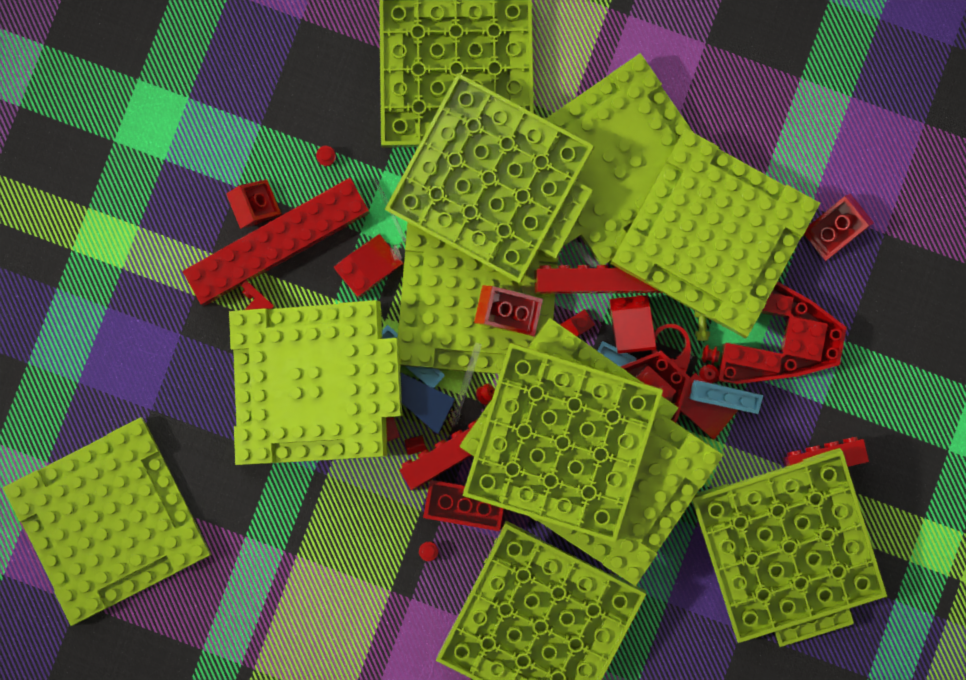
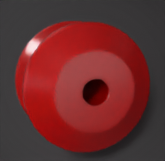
[316,146,336,166]
[701,344,720,365]
[699,364,719,383]
[476,383,495,405]
[419,542,438,561]

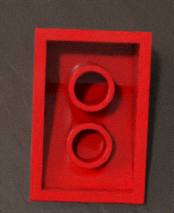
[804,193,874,261]
[334,234,403,299]
[474,285,543,337]
[609,295,656,354]
[680,373,738,440]

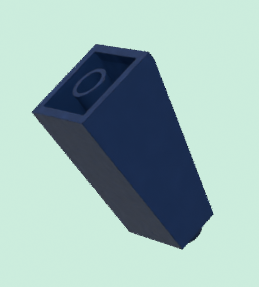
[400,373,455,435]

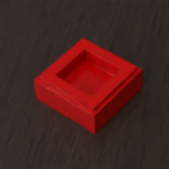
[404,435,426,455]

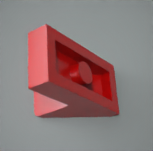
[241,280,275,310]
[561,309,595,337]

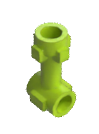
[695,311,710,341]

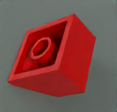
[226,179,281,229]

